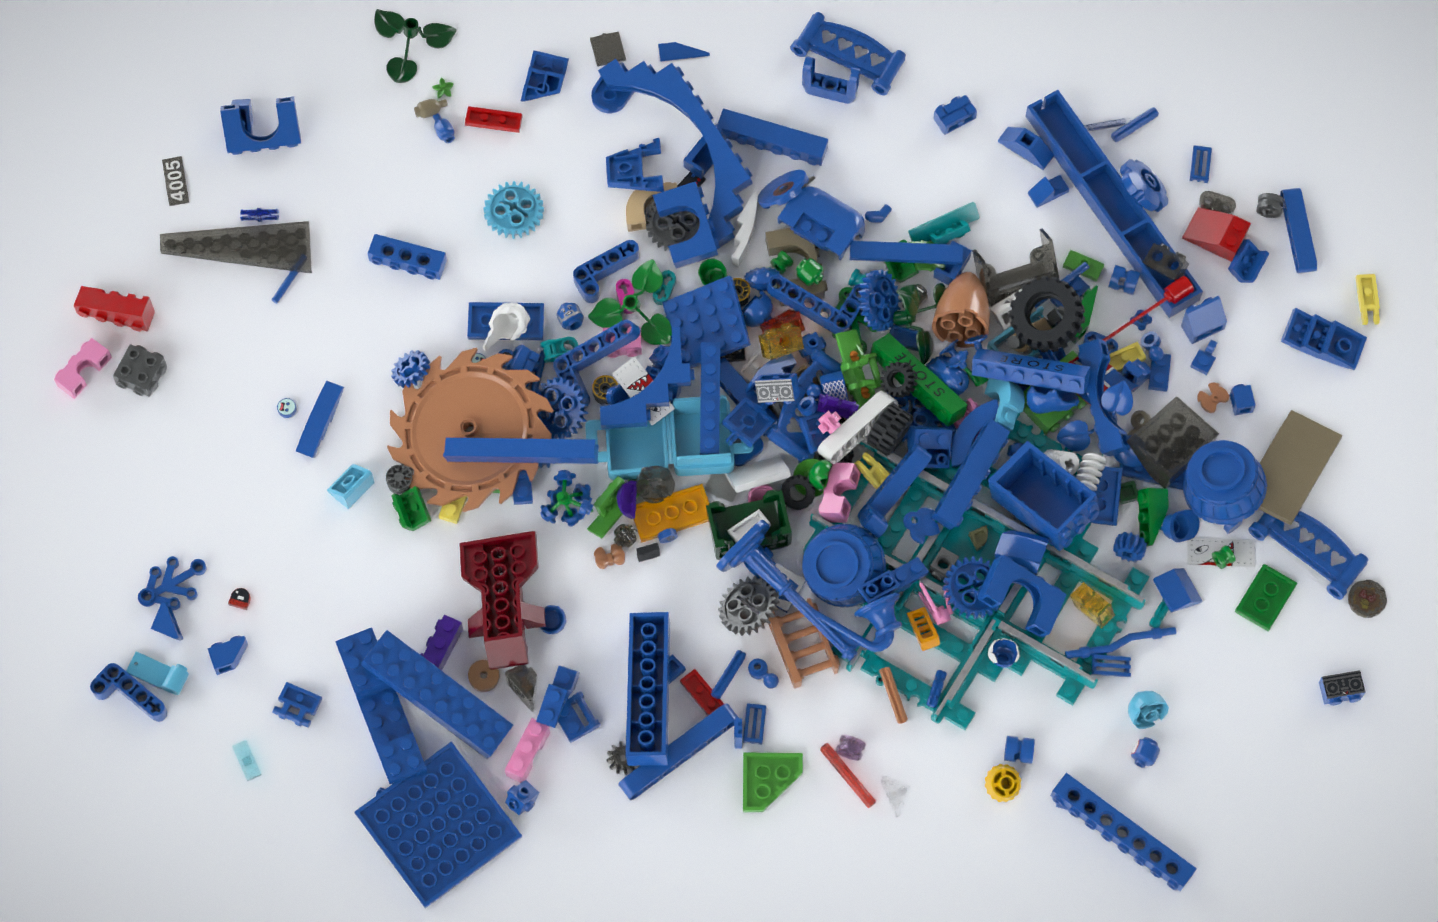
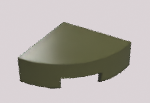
[968,526,988,552]

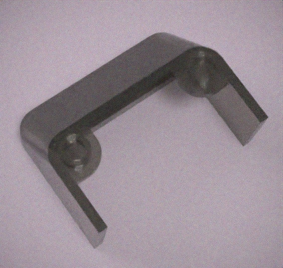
[972,228,1060,307]

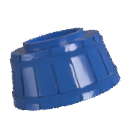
[1183,440,1267,525]
[802,524,886,608]

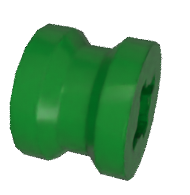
[770,251,794,275]
[1212,545,1236,569]

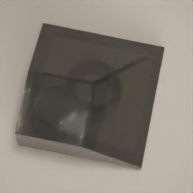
[505,665,538,713]

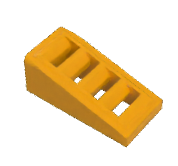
[907,606,940,651]

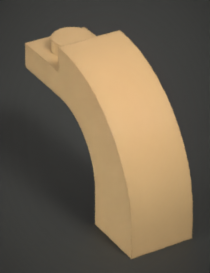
[626,182,677,232]

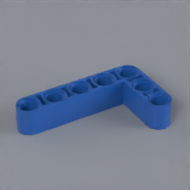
[767,275,862,334]
[553,320,641,409]
[857,443,932,538]

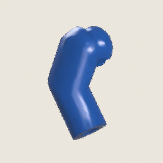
[865,204,892,223]

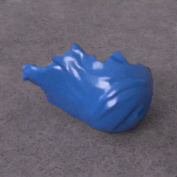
[926,355,969,396]
[1026,385,1080,414]

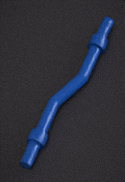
[1065,627,1176,659]

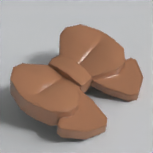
[1197,382,1229,413]
[594,544,625,569]

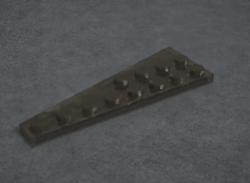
[160,221,312,273]

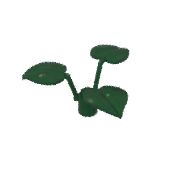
[374,9,456,83]
[893,283,946,364]

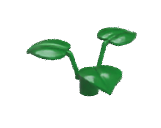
[588,259,672,345]

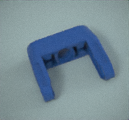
[802,56,860,104]

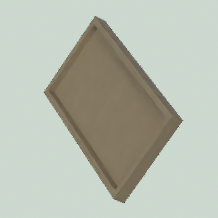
[1259,410,1343,525]

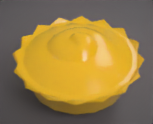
[984,764,1022,802]

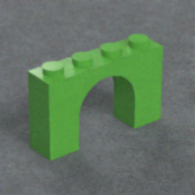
[1023,350,1087,435]

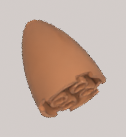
[932,272,990,348]

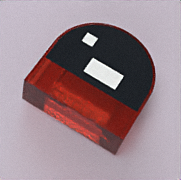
[228,588,251,610]

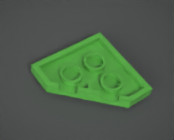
[743,752,803,812]

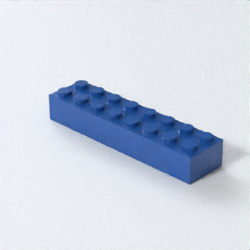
[626,612,671,766]
[360,630,513,759]

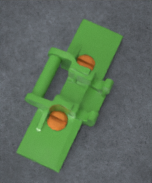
[835,329,883,410]

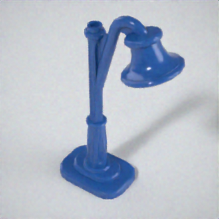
[716,520,902,661]

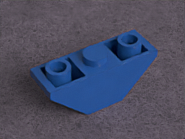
[997,127,1054,170]

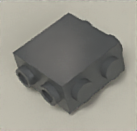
[113,344,167,397]

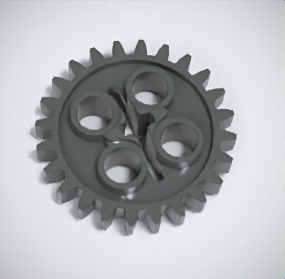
[646,205,700,251]
[718,576,780,636]

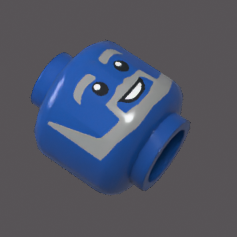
[556,302,584,331]

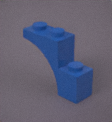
[536,665,580,728]

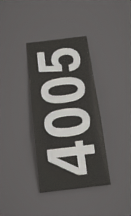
[162,156,190,206]

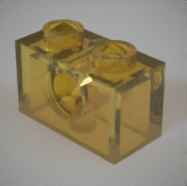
[758,323,804,360]
[1070,582,1115,628]

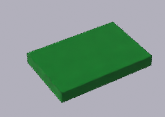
[1235,564,1298,632]

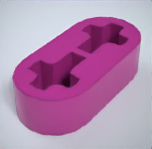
[616,279,634,314]

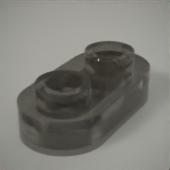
[1199,191,1236,214]

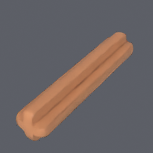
[879,667,908,724]

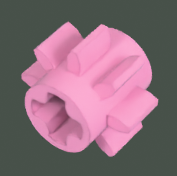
[818,410,841,434]

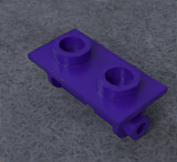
[817,394,859,419]

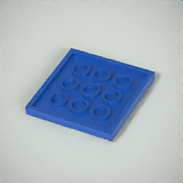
[662,275,751,369]

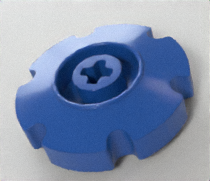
[1120,159,1169,212]

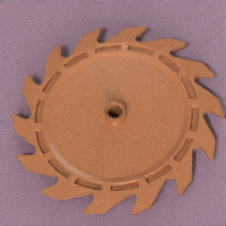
[387,347,554,512]

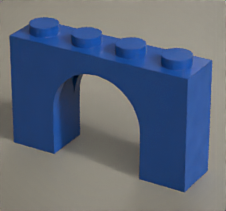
[220,96,301,155]
[653,181,720,269]
[977,555,1067,638]

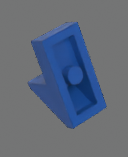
[1028,175,1070,208]

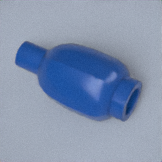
[433,113,455,144]

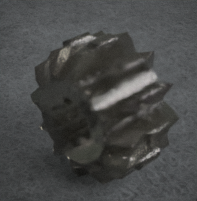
[606,741,635,775]

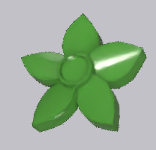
[432,77,454,99]

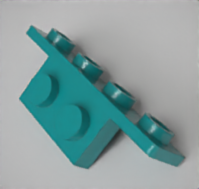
[908,202,980,244]

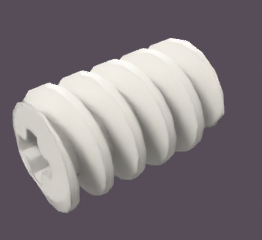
[1044,449,1079,475]
[1075,453,1107,491]

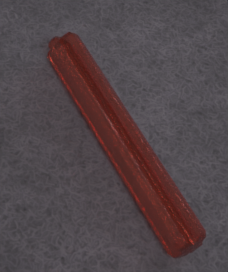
[820,743,876,808]

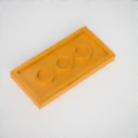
[633,483,709,543]

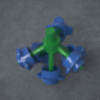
[540,470,594,527]

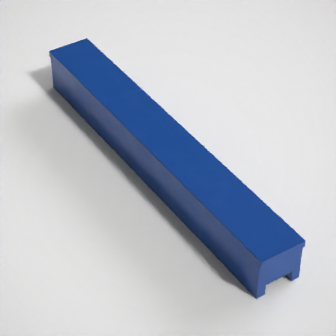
[443,438,599,464]

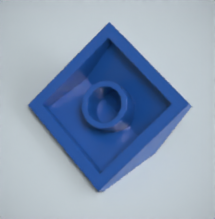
[1153,568,1203,613]

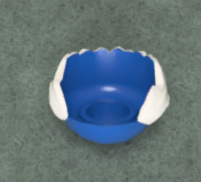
[988,638,1020,668]

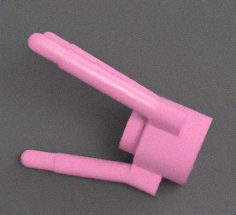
[918,583,953,625]

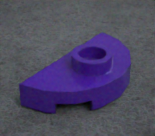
[617,481,638,519]

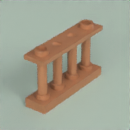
[768,598,841,689]

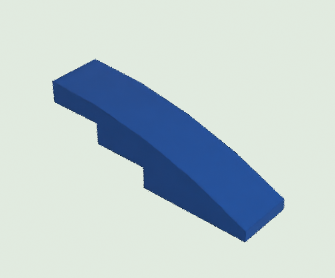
[296,380,345,458]

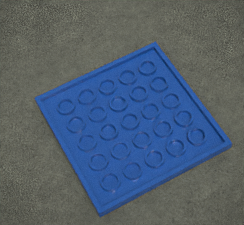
[354,741,522,909]

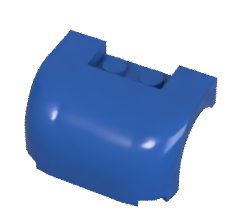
[777,186,865,261]

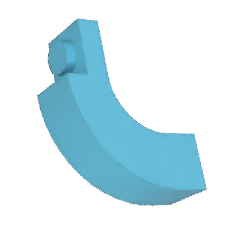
[984,378,1025,431]

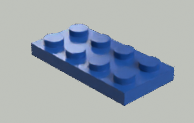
[467,302,544,341]

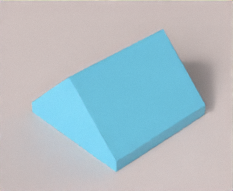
[327,464,375,509]

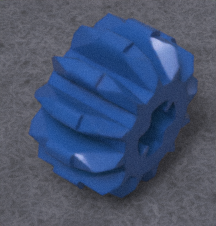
[1113,532,1147,563]

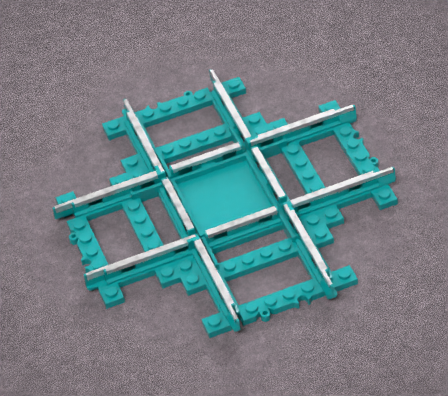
[803,413,1150,731]

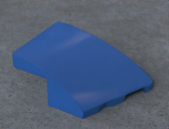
[520,50,569,102]

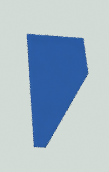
[658,42,710,62]

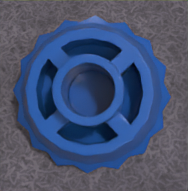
[744,267,780,291]

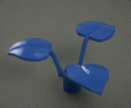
[1057,380,1145,467]

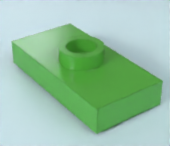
[1062,249,1105,282]

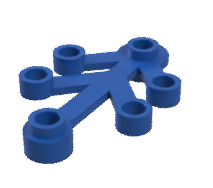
[138,556,207,610]

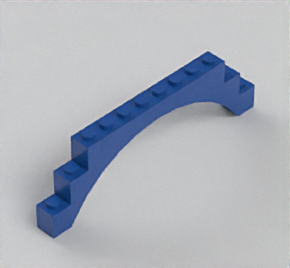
[598,59,753,247]

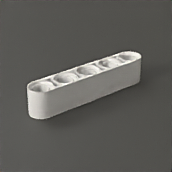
[818,390,898,464]

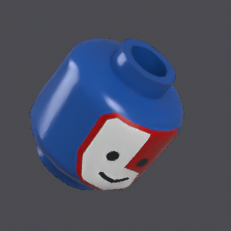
[1131,737,1160,768]

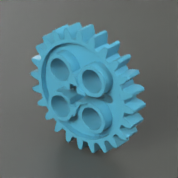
[483,181,544,239]

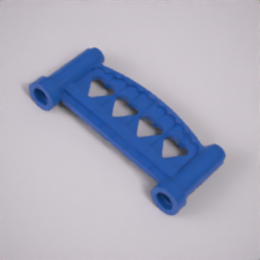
[790,12,906,96]
[766,349,846,463]
[1248,511,1369,600]

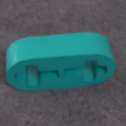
[653,270,676,305]

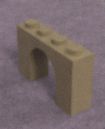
[765,228,828,307]

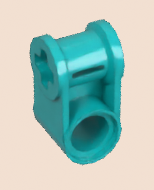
[540,336,578,363]

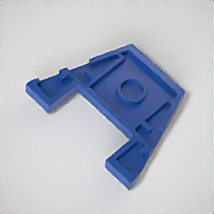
[606,138,664,192]

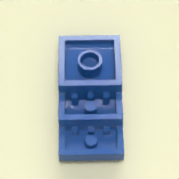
[1281,308,1367,370]

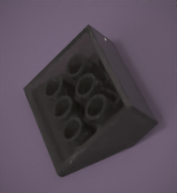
[1127,396,1220,489]

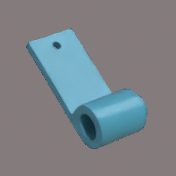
[126,651,189,695]

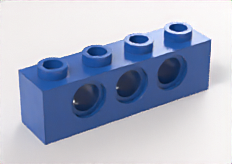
[367,233,447,280]

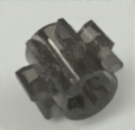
[613,524,637,547]

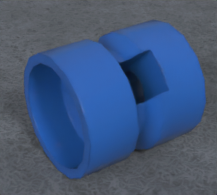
[1108,265,1140,295]
[1004,735,1035,764]

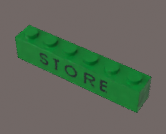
[870,333,968,427]

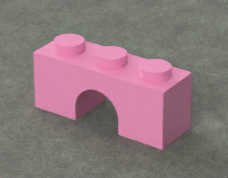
[54,338,112,399]
[819,463,861,523]
[505,718,550,783]

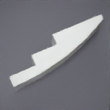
[732,191,758,268]

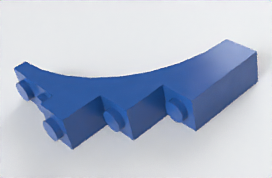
[600,326,695,429]

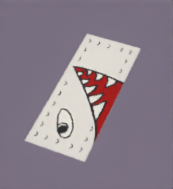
[612,356,675,425]
[1187,537,1255,567]

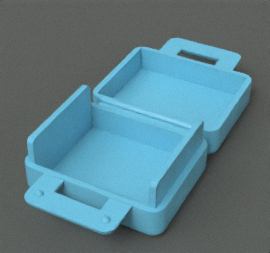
[585,395,753,480]

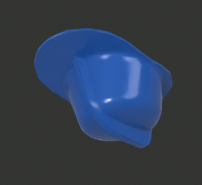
[1160,509,1200,543]

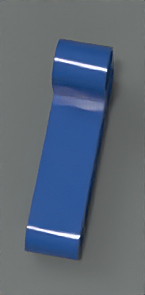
[573,240,639,303]
[90,663,168,722]

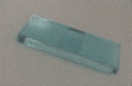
[232,740,262,782]

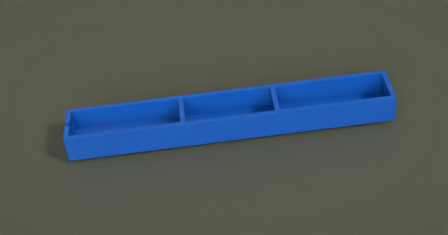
[1025,89,1203,318]

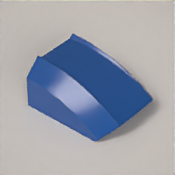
[994,530,1049,576]

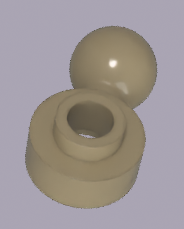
[1127,410,1151,440]

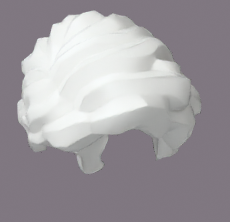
[483,303,530,352]

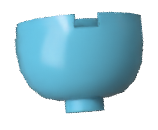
[1128,691,1169,729]

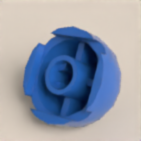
[742,290,773,328]

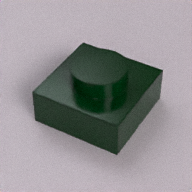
[1119,480,1138,505]

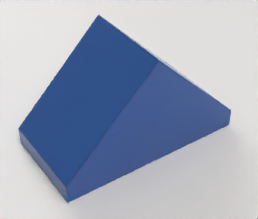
[150,602,183,641]

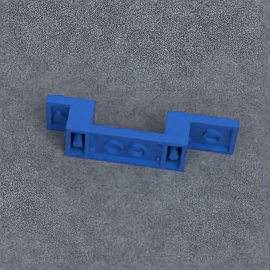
[335,627,427,784]

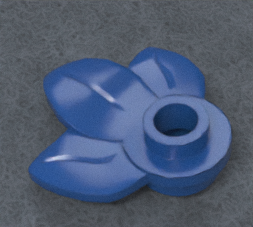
[903,508,940,544]

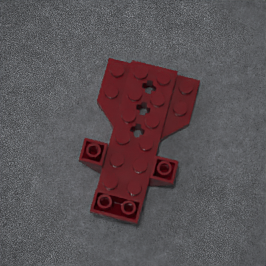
[459,531,546,670]

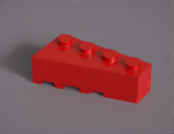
[73,286,155,332]

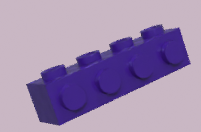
[420,614,463,670]

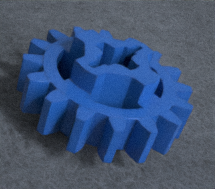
[391,350,430,388]

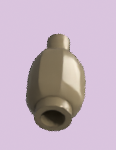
[414,99,448,119]

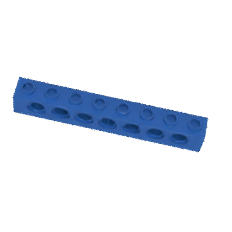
[1050,772,1197,892]

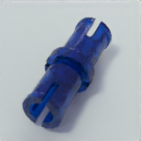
[240,208,279,222]

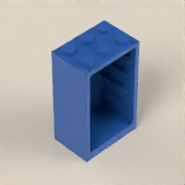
[988,441,1099,552]

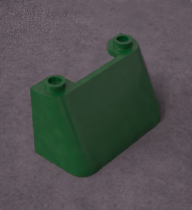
[706,490,792,560]

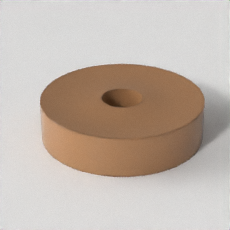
[468,660,500,692]

